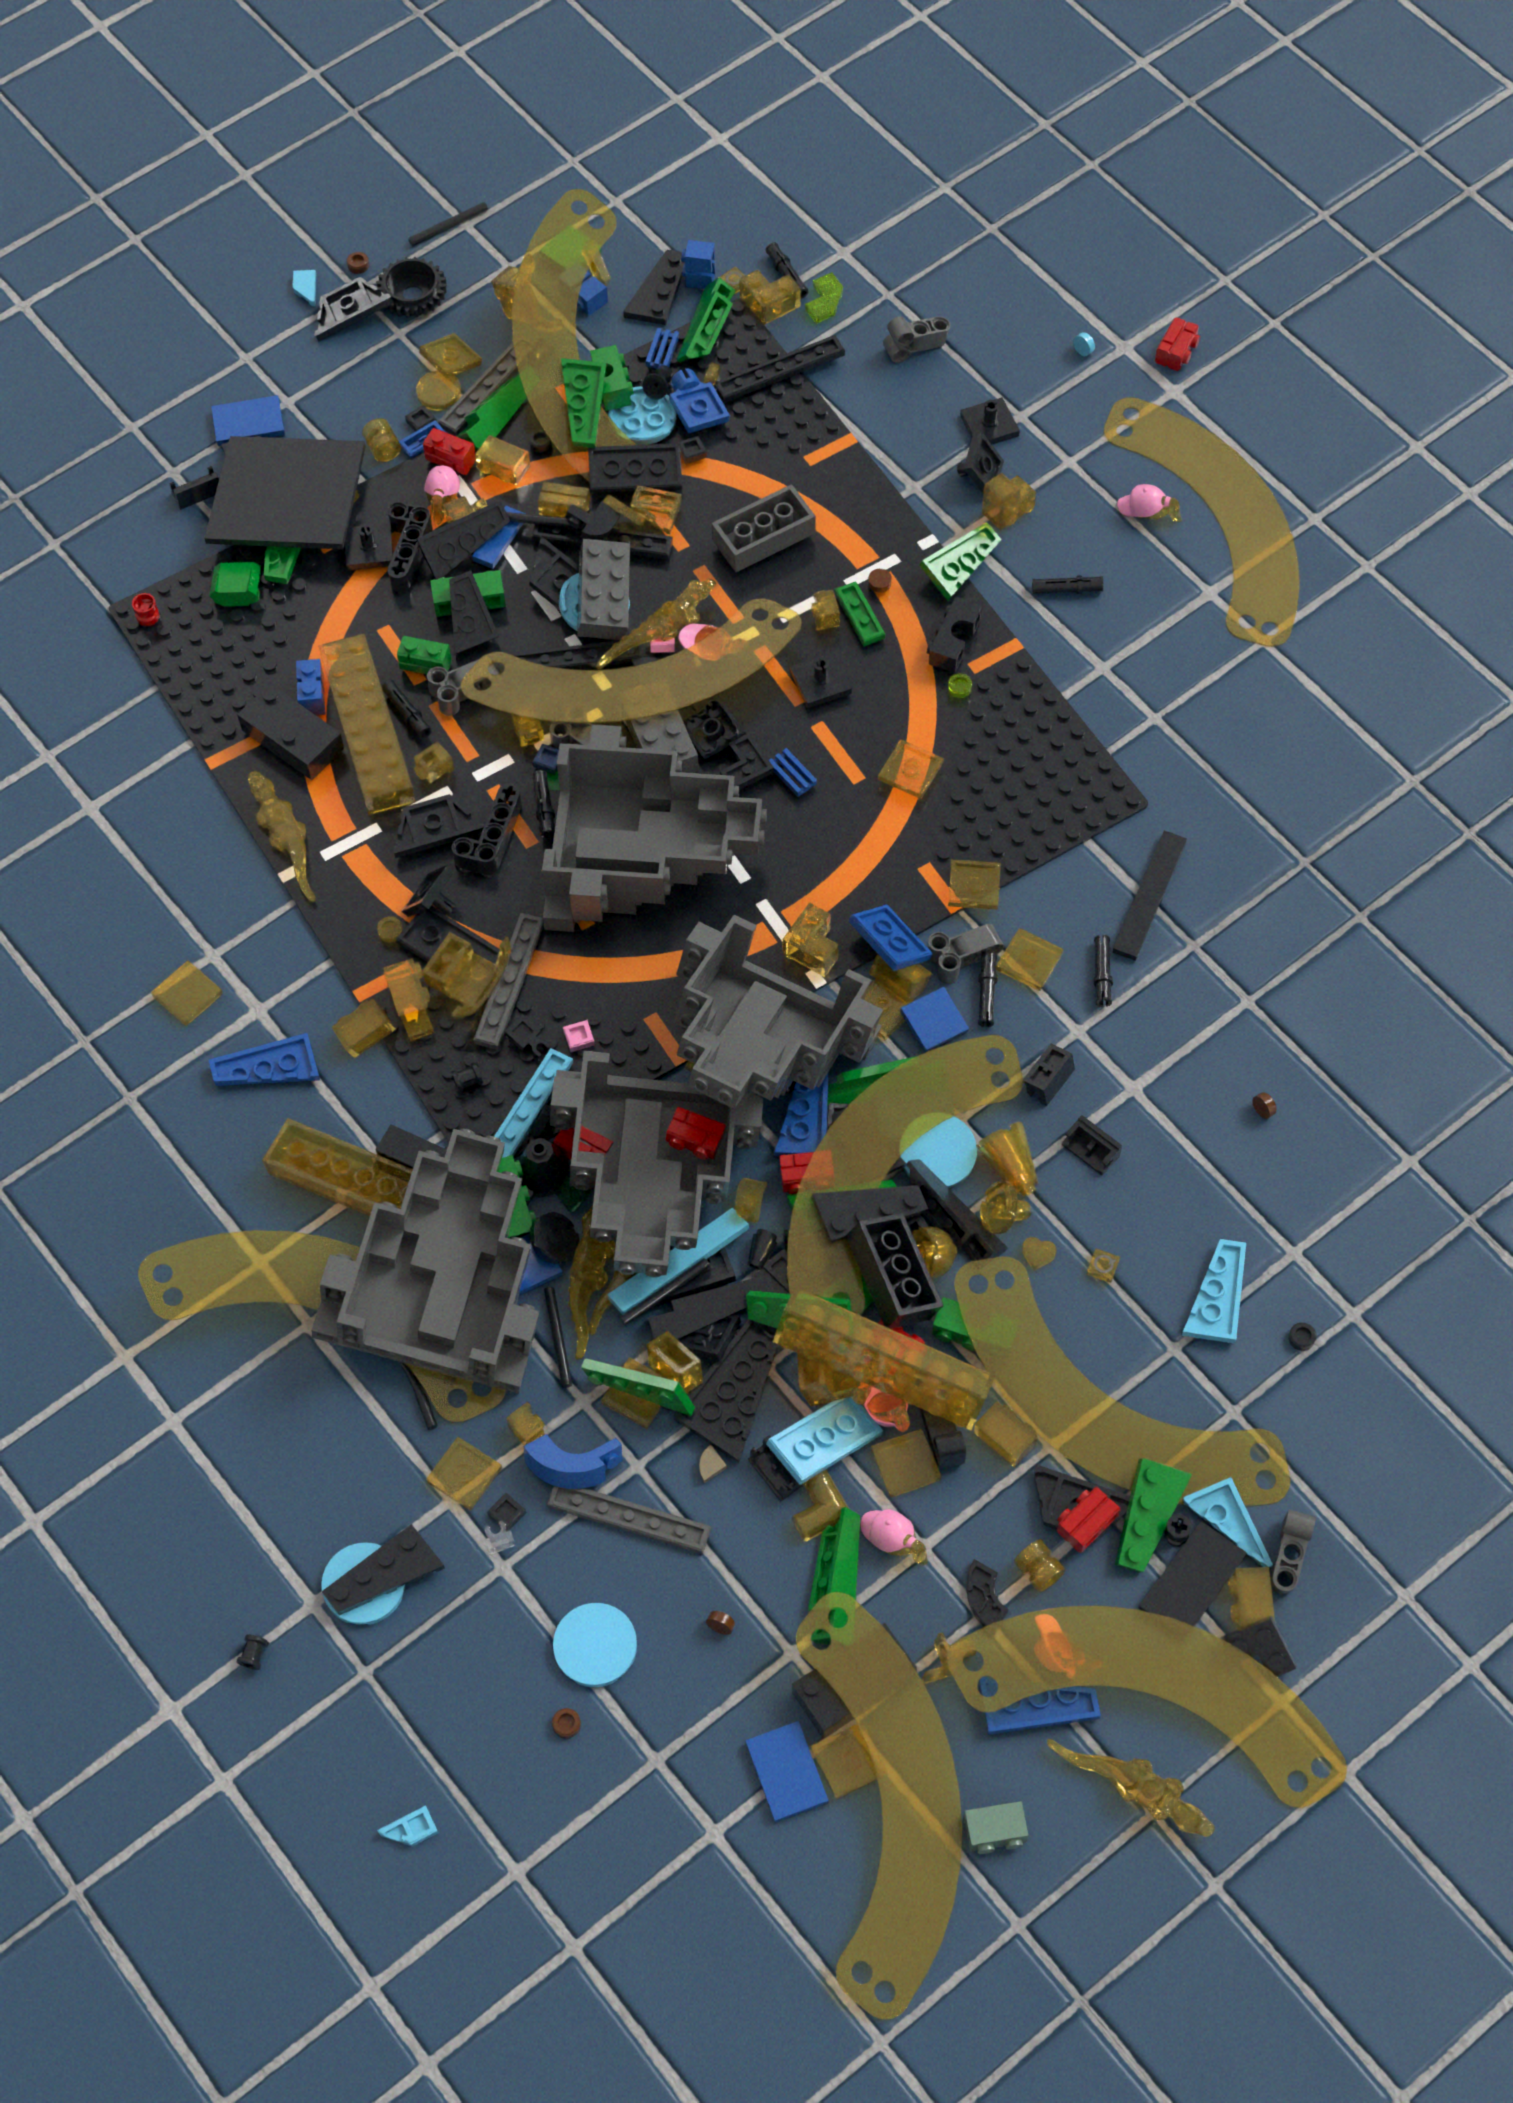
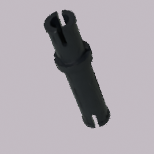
[765,242,809,299]
[1032,575,1104,594]
[381,680,432,739]
[532,770,555,839]
[1093,935,1113,1007]
[978,953,998,1027]

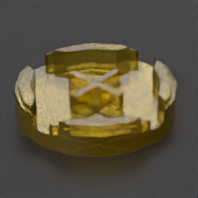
[416,371,461,410]
[603,495,646,527]

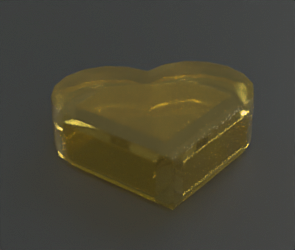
[1022,1237,1057,1270]

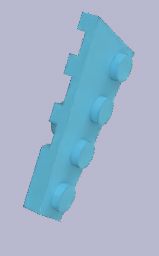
[1182,1239,1246,1344]

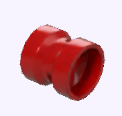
[132,593,160,626]

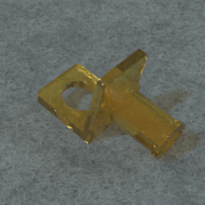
[734,1178,767,1223]
[920,1632,976,1684]

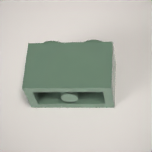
[964,1801,1029,1854]

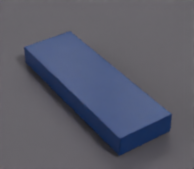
[472,506,526,569]

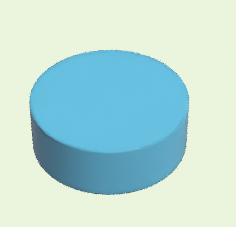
[1073,332,1095,356]

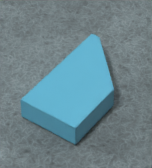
[293,270,316,306]
[378,1805,438,1847]

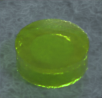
[948,673,972,698]

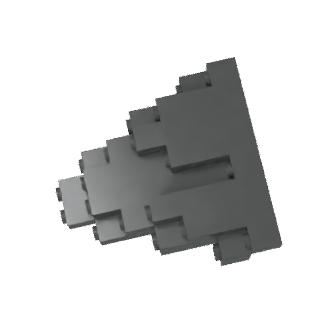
[542,725,767,932]
[674,915,884,1109]
[550,1051,763,1277]
[311,1129,540,1394]

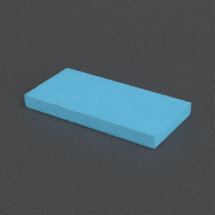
[767,1391,883,1485]

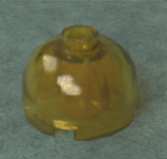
[912,1227,957,1279]

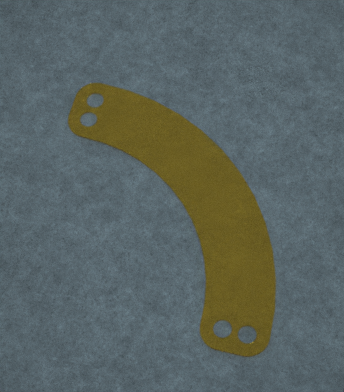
[512,189,636,483]
[1104,397,1300,647]
[461,599,802,723]
[787,1035,1023,1322]
[138,1230,506,1422]
[954,1256,1290,1507]
[796,1592,962,2020]
[948,1606,1347,1808]

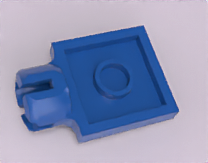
[669,368,730,433]

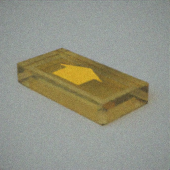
[581,240,611,287]
[392,988,434,1041]

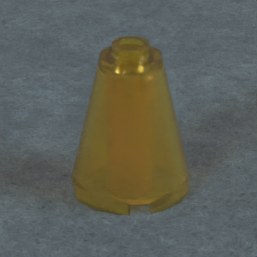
[976,1122,1039,1197]

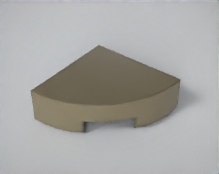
[699,1445,727,1483]

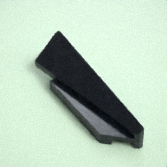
[906,1159,1008,1270]
[647,1274,774,1347]

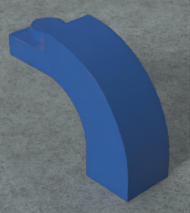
[523,1434,622,1489]

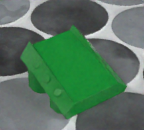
[209,562,261,606]

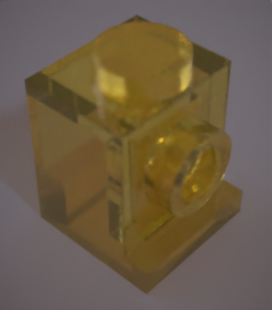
[811,590,840,631]
[511,704,544,747]
[414,741,454,783]
[506,1401,545,1446]

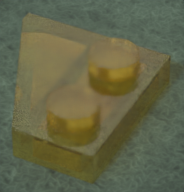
[631,486,682,535]

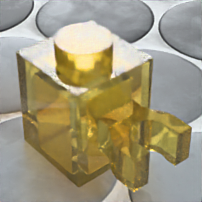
[444,496,488,523]

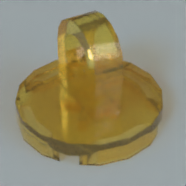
[980,1181,1031,1234]

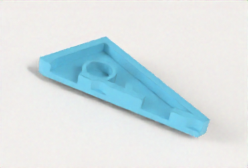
[1182,1477,1273,1570]

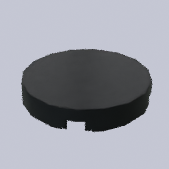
[530,1212,580,1264]

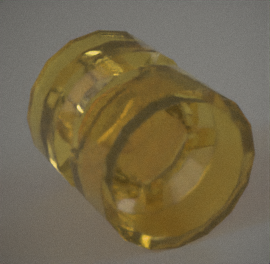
[362,418,401,462]
[1014,1539,1066,1592]

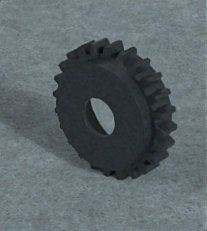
[376,257,447,318]

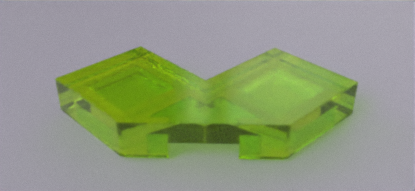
[805,272,843,324]

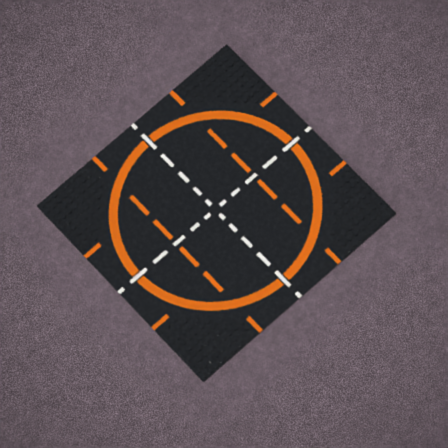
[109,298,1148,1159]

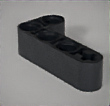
[387,502,433,592]
[452,783,522,875]
[911,1366,966,1470]

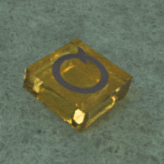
[720,266,750,294]
[1086,1248,1120,1283]

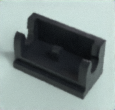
[169,466,219,510]
[1023,1043,1075,1106]
[1062,1115,1122,1175]
[748,1435,802,1502]

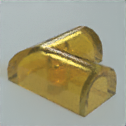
[792,1469,849,1542]

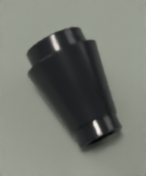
[747,1229,777,1270]

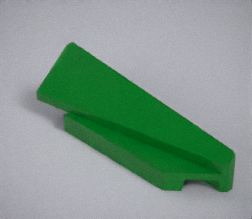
[676,277,736,362]
[456,365,540,453]
[827,1056,950,1106]
[808,1507,860,1648]

